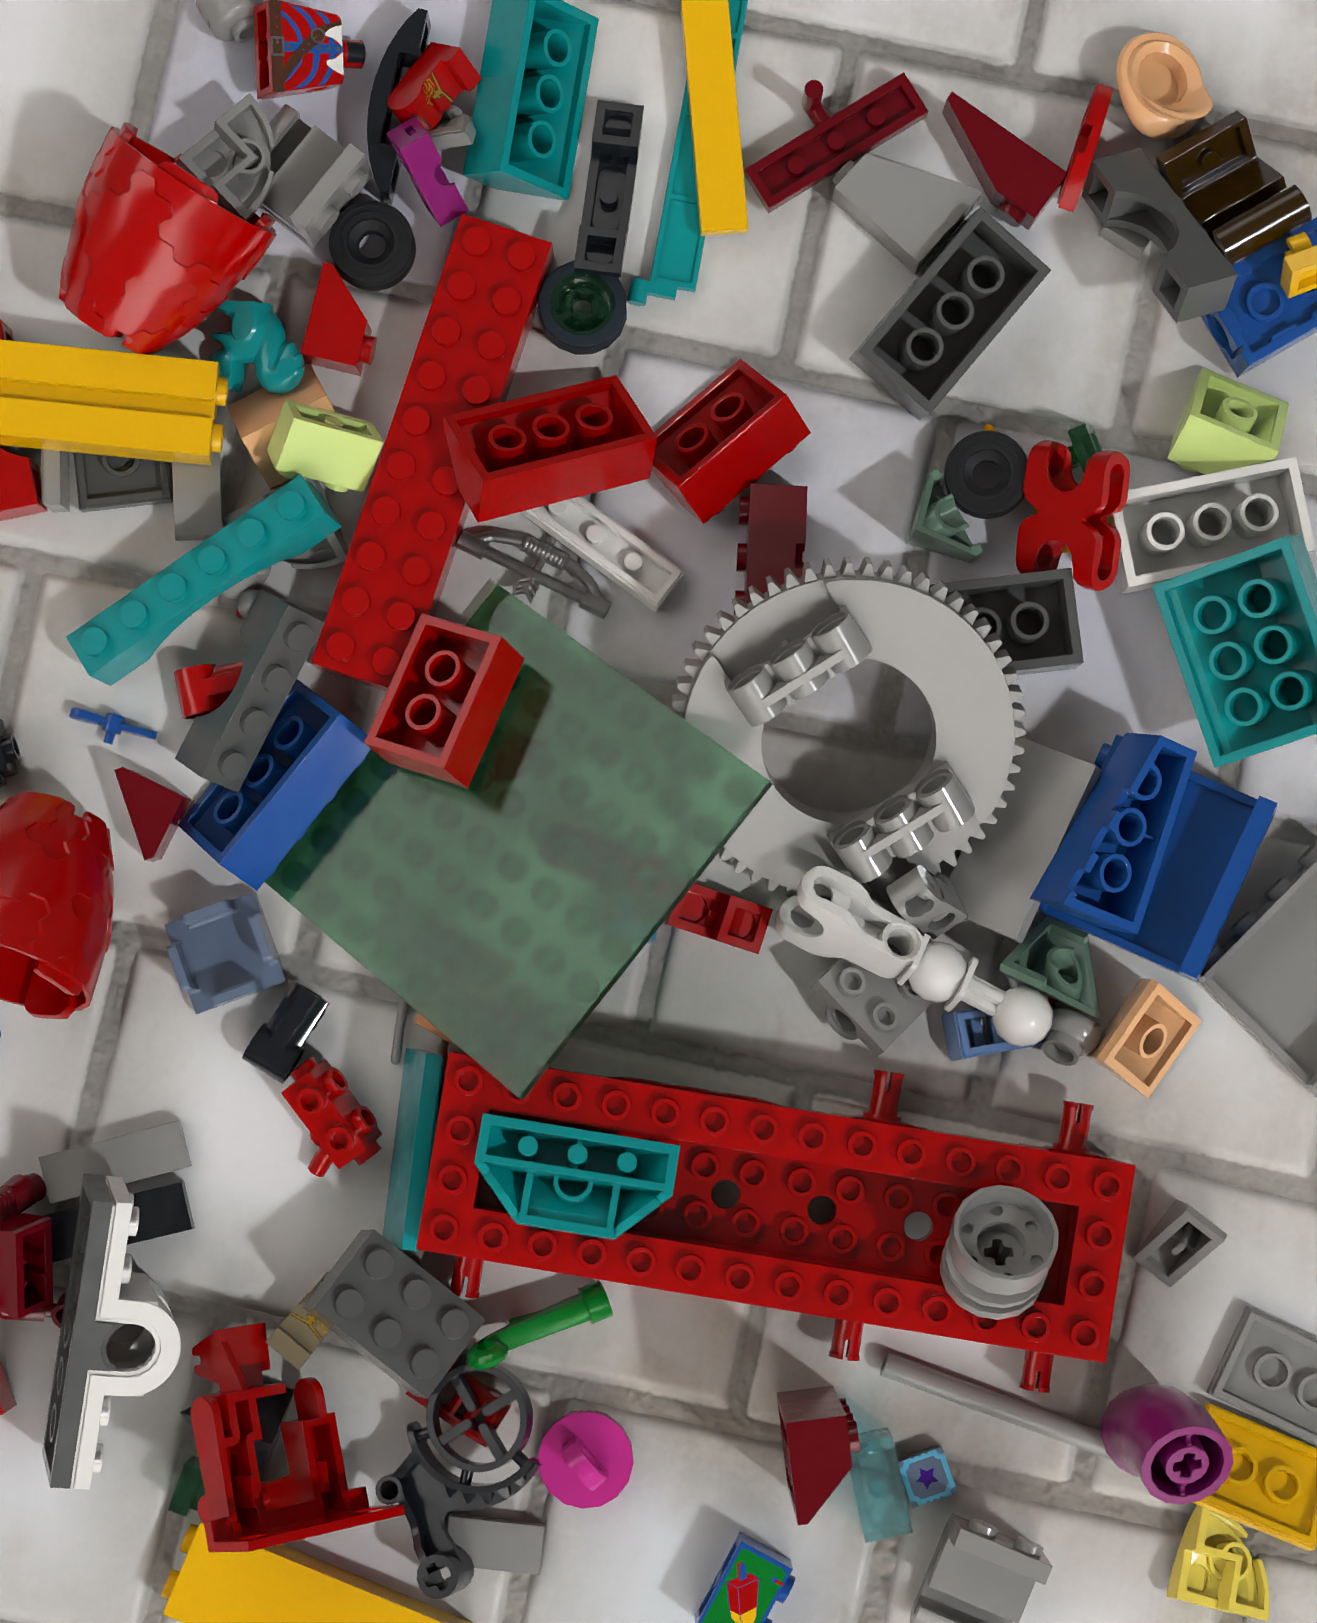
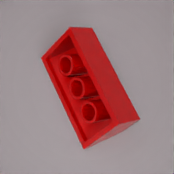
[443,375,658,523]

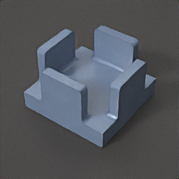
[164,892,288,1014]

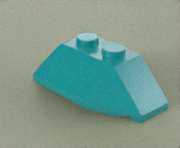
[474,1113,680,1240]

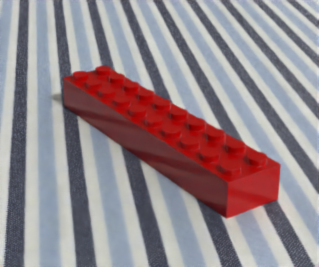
[311,214,554,691]

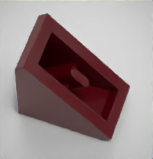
[114,767,191,862]

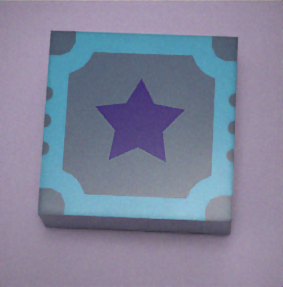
[895,1444,958,1508]

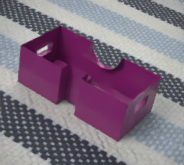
[386,116,469,227]

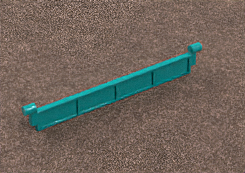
[627,0,748,306]

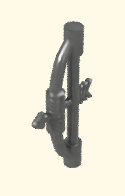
[456,531,612,619]

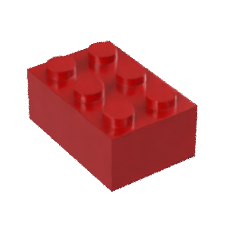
[364,613,525,789]

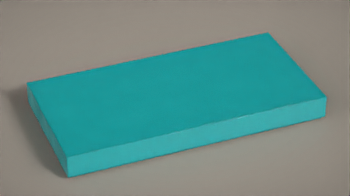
[382,1048,444,1251]

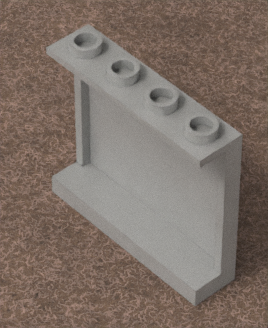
[1199,842,1317,1097]

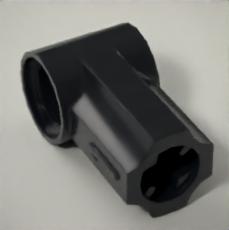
[242,982,330,1084]

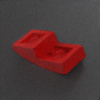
[661,878,773,954]

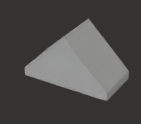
[1133,1199,1227,1287]

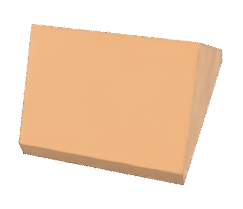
[227,364,336,490]
[1087,978,1202,1098]

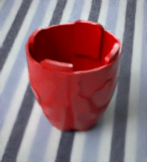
[59,122,277,355]
[0,791,115,1019]

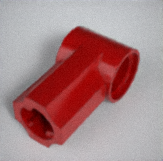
[174,661,244,719]

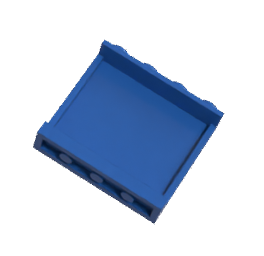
[1038,734,1278,983]

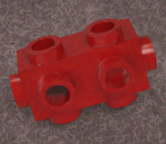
[281,1057,382,1177]

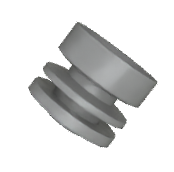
[940,1185,1059,1320]

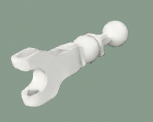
[775,866,1053,1047]

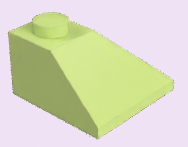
[1167,367,1289,474]

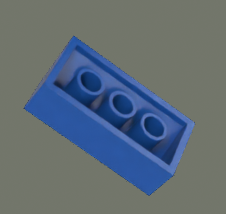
[178,679,371,891]

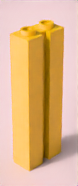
[0,339,229,466]
[161,1521,472,1623]

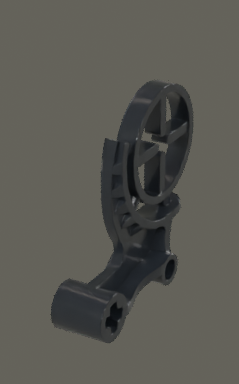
[375,1364,542,1599]

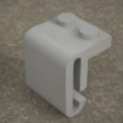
[260,104,373,248]
[910,1513,1052,1623]

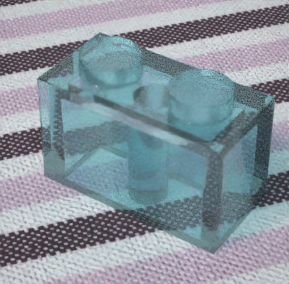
[849,1427,913,1543]

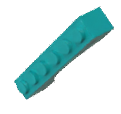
[66,474,342,686]

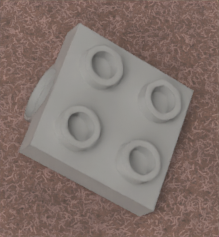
[811,944,932,1057]

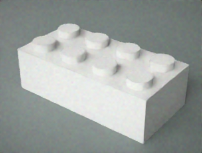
[1107,457,1316,595]

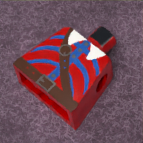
[253,0,366,99]

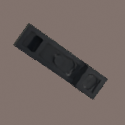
[367,8,431,205]
[574,100,644,278]

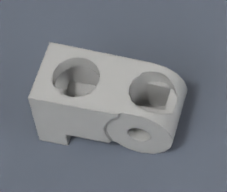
[886,865,969,939]

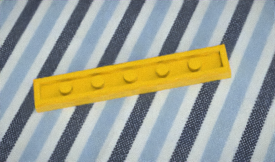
[680,0,748,236]

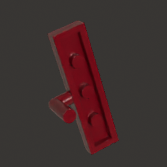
[744,72,929,214]

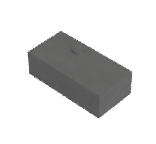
[849,207,1051,420]

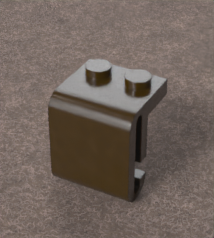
[1156,111,1312,266]

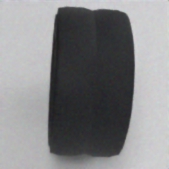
[329,200,416,291]
[944,431,1027,519]

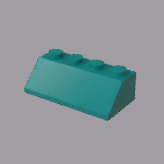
[463,0,599,200]

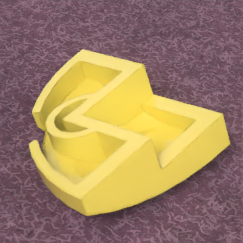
[1166,1505,1270,1621]

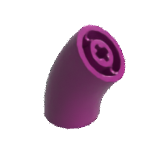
[1101,1384,1233,1505]

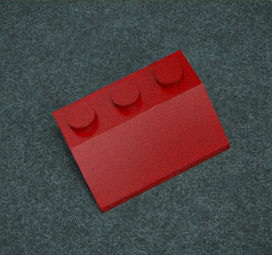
[652,358,811,525]

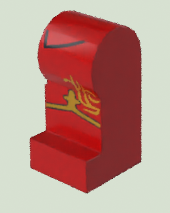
[387,42,482,132]

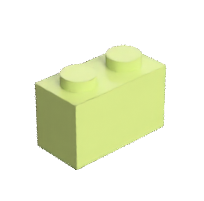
[267,399,384,493]

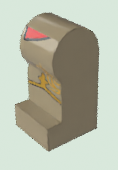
[266,1272,331,1370]

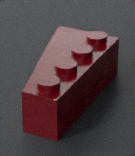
[734,483,808,615]

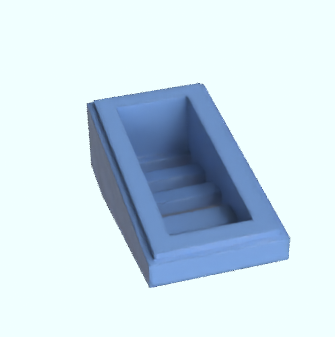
[942,1008,1045,1061]

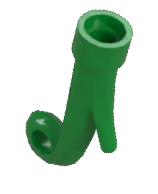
[466,1280,613,1370]

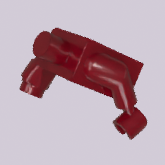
[0,1173,66,1328]

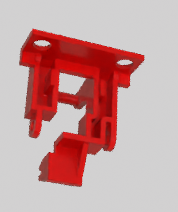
[191,1322,405,1552]

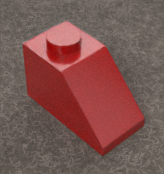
[301,262,377,376]

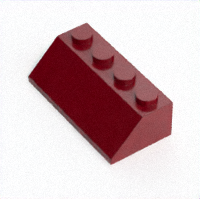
[776,1386,860,1525]

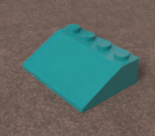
[1152,535,1317,768]

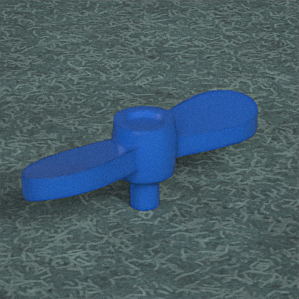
[69,708,158,745]

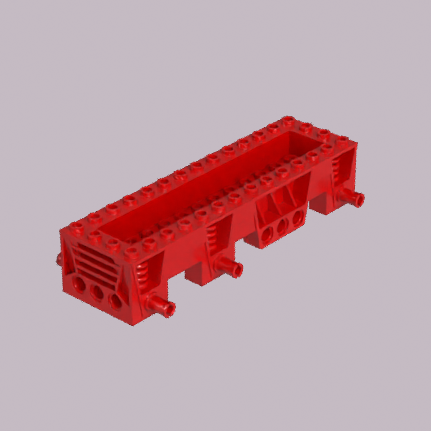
[416,1007,1136,1393]

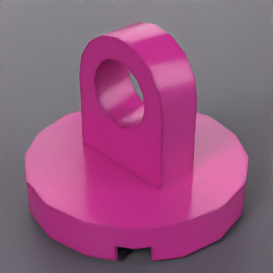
[538,1410,634,1509]

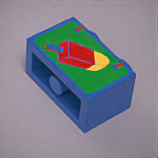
[694,1532,795,1623]

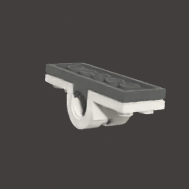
[42,1174,181,1490]

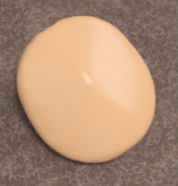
[1116,32,1213,140]

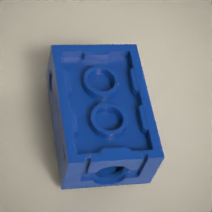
[1201,217,1317,378]

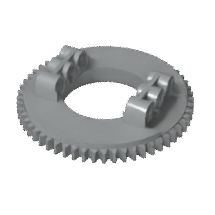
[667,557,1026,901]

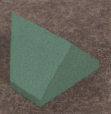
[906,469,984,563]
[999,916,1102,1021]

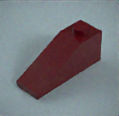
[942,91,1067,230]

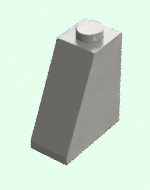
[832,153,982,274]

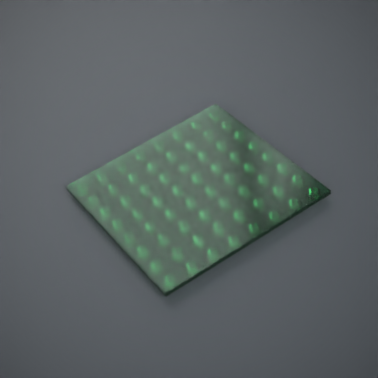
[265,584,772,1100]

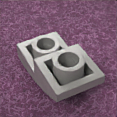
[172,452,223,541]

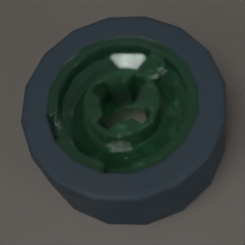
[538,260,627,355]

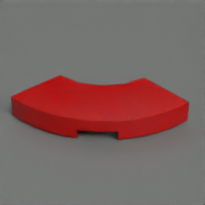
[1057,83,1114,213]

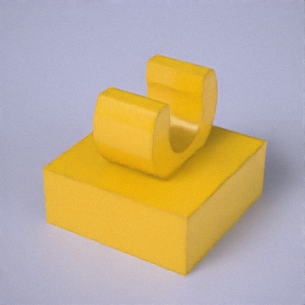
[1280,232,1317,299]

